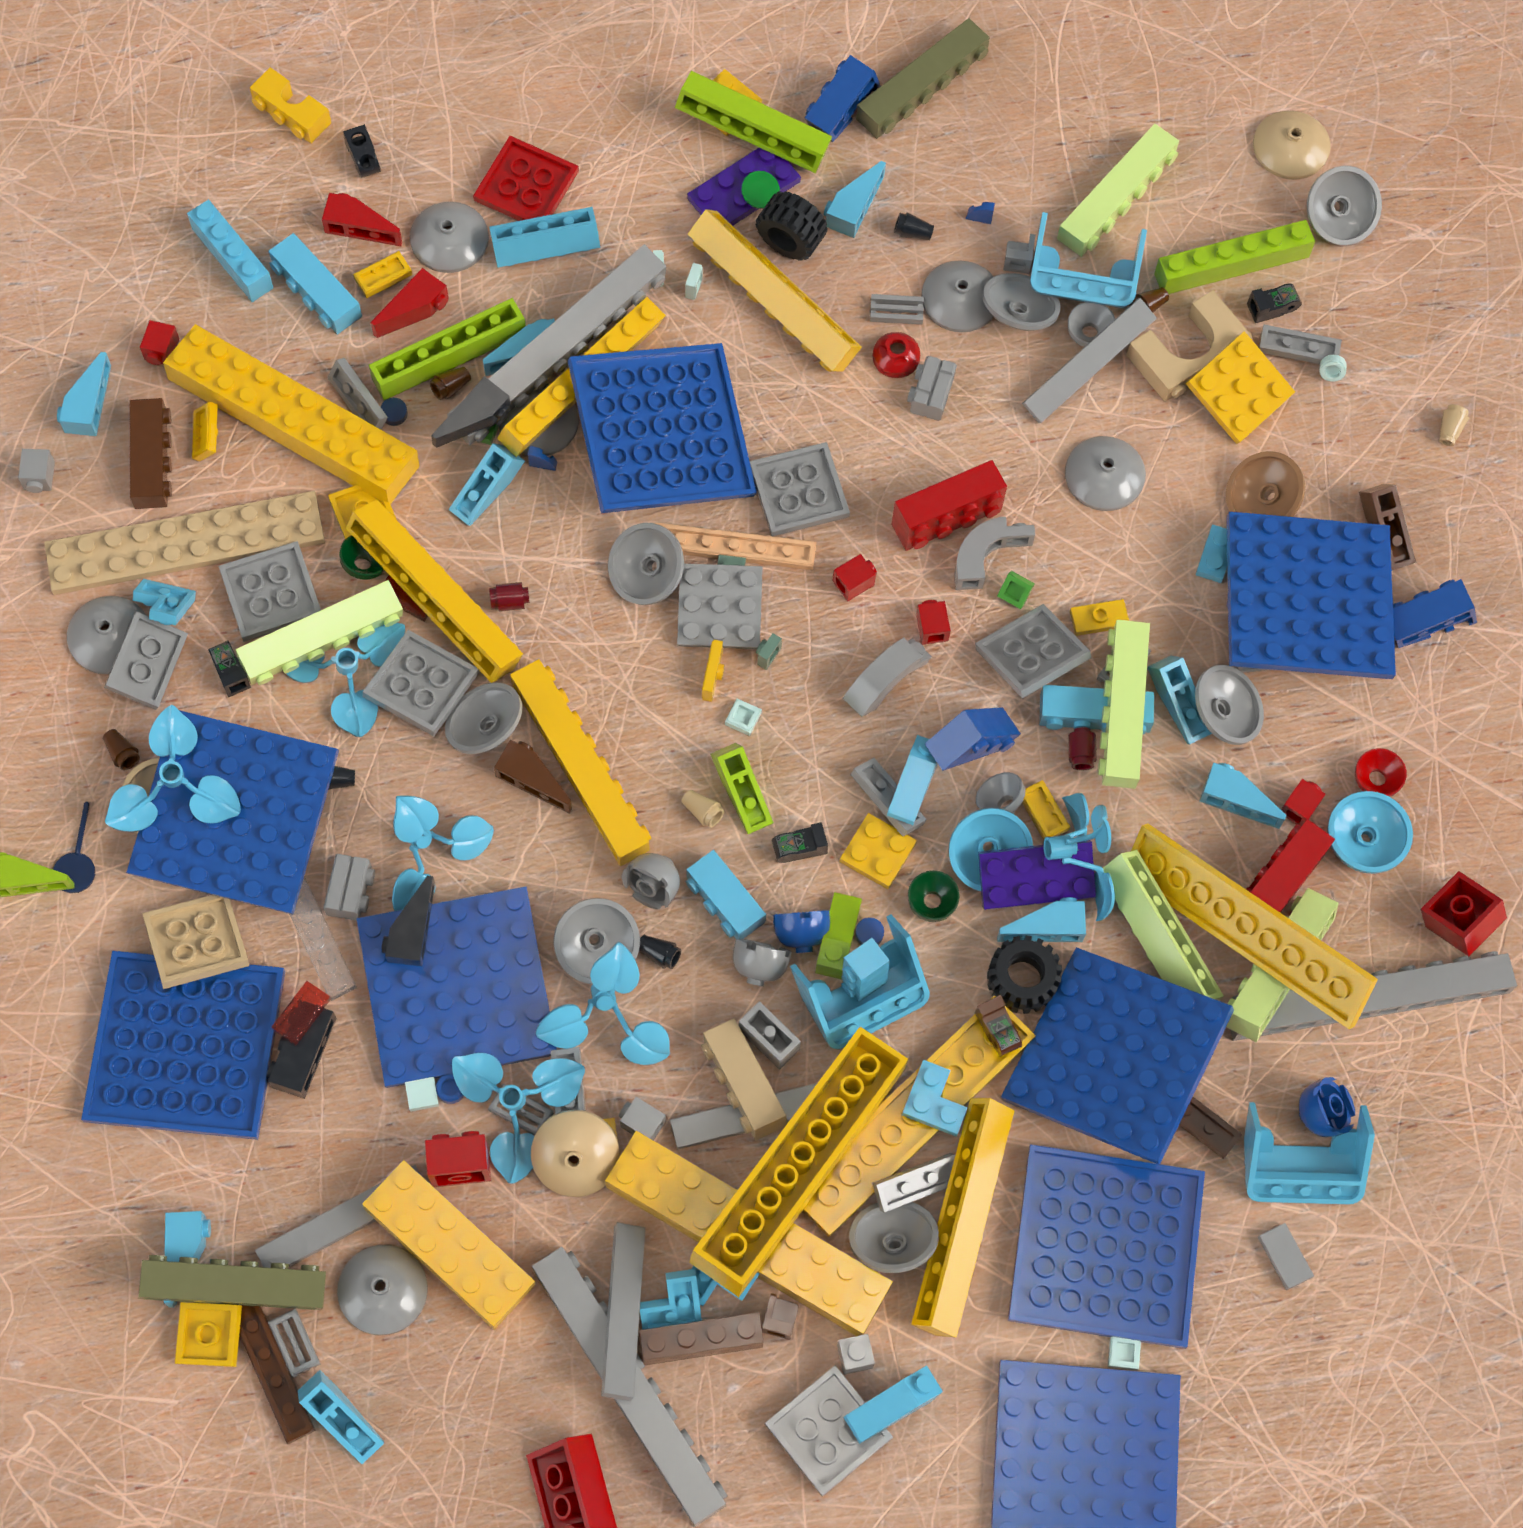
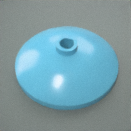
[1327,791,1413,874]
[948,808,1033,891]

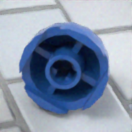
[773,910,830,953]
[1299,1077,1355,1137]

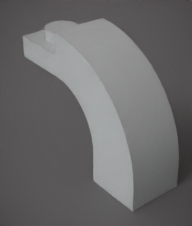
[955,517,1035,590]
[843,638,932,717]

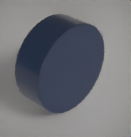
[381,398,408,426]

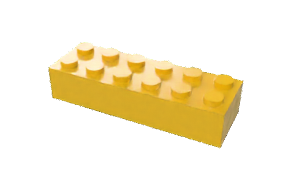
[362,1160,535,1330]

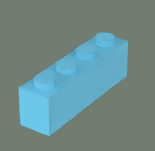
[187,199,273,302]
[489,207,601,268]
[269,233,362,335]
[1039,685,1154,734]

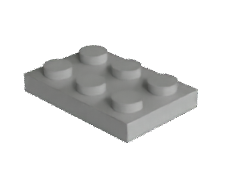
[104,611,188,710]

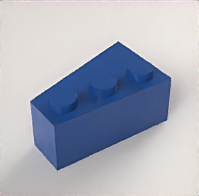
[805,55,881,142]
[1393,579,1477,648]
[925,707,1021,771]

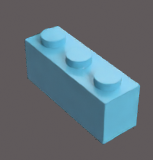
[685,849,766,940]
[841,938,890,1002]

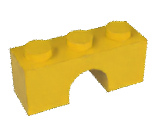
[249,67,331,143]

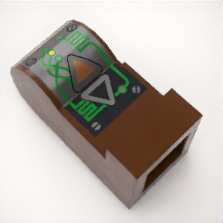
[975,995,1022,1057]

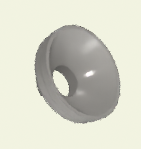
[1068,302,1115,347]
[976,772,1026,814]

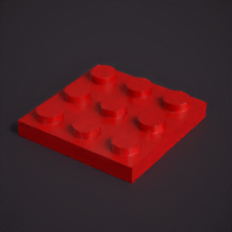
[473,136,579,221]

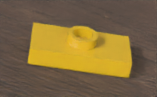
[353,251,413,298]
[192,402,218,461]
[1070,599,1129,636]
[702,640,725,702]
[1022,780,1070,840]

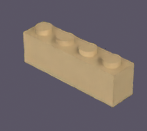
[701,1018,787,1141]

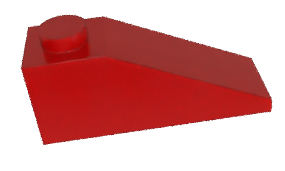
[322,193,402,246]
[370,268,449,338]

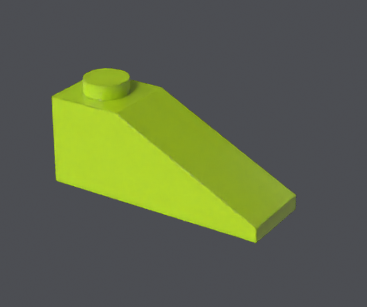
[710,743,774,834]
[0,852,75,897]
[815,892,862,980]

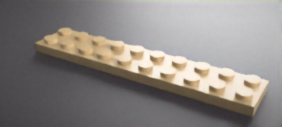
[44,491,325,595]

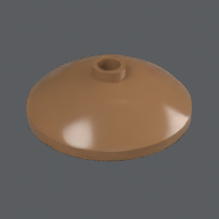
[1226,451,1305,517]

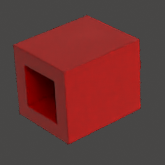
[140,320,180,366]
[832,554,877,602]
[916,600,951,645]
[1281,778,1326,826]

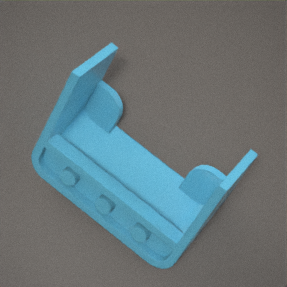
[1030,212,1147,308]
[790,914,930,1049]
[1244,1102,1375,1204]

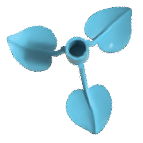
[286,623,405,737]
[105,705,241,832]
[1044,793,1115,921]
[392,796,494,911]
[536,942,670,1065]
[452,1053,585,1184]

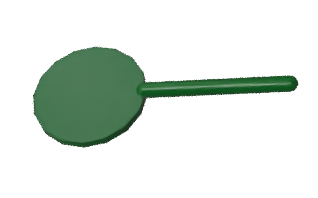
[742,171,780,209]

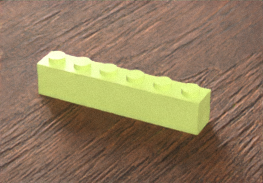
[1057,124,1179,257]
[236,580,403,685]
[1098,620,1150,789]
[1103,850,1224,1000]
[1226,888,1339,1042]

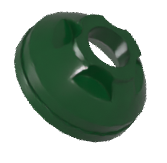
[339,535,385,580]
[908,870,960,922]

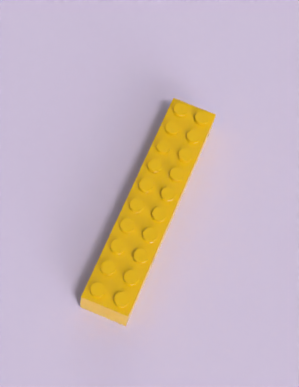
[163,324,419,504]
[689,1027,908,1297]
[605,1131,893,1336]

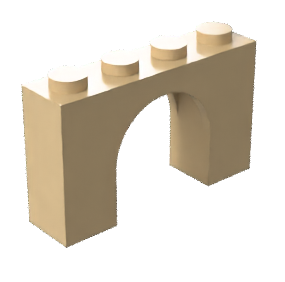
[1126,290,1252,402]

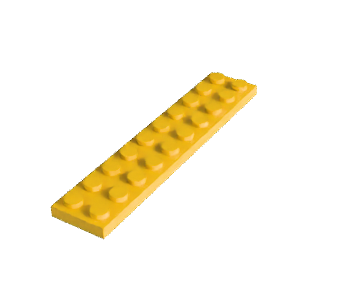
[1131,823,1378,1029]
[803,995,1036,1237]

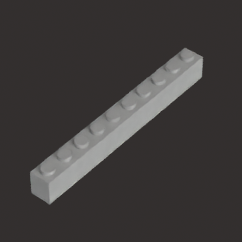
[447,244,666,446]
[1230,951,1517,1041]
[532,1247,727,1527]

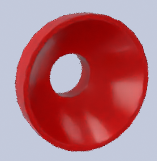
[872,332,921,378]
[1355,748,1407,797]

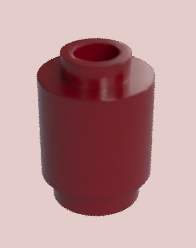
[489,582,530,612]
[1068,727,1097,770]

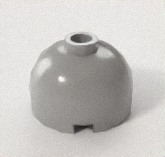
[621,853,680,909]
[733,939,792,986]

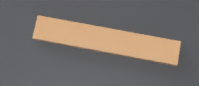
[655,523,817,570]

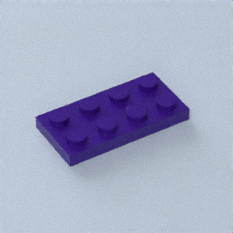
[687,147,801,226]
[978,840,1096,910]

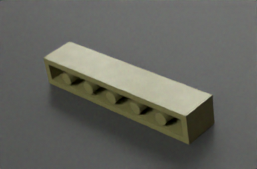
[856,18,990,139]
[138,1255,326,1310]

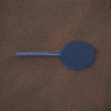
[53,802,95,894]

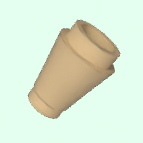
[1439,404,1469,446]
[682,790,724,828]

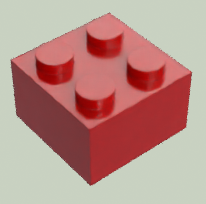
[1420,871,1507,957]
[425,1131,491,1187]

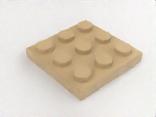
[142,895,249,989]

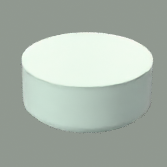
[1319,355,1347,382]

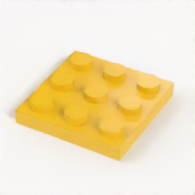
[1185,331,1295,444]

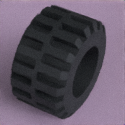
[755,191,828,261]
[987,935,1062,1014]

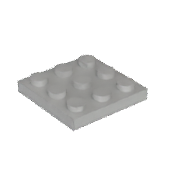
[750,442,850,537]
[219,541,321,642]
[677,564,763,649]
[975,604,1091,698]
[363,630,479,737]
[765,1365,893,1497]

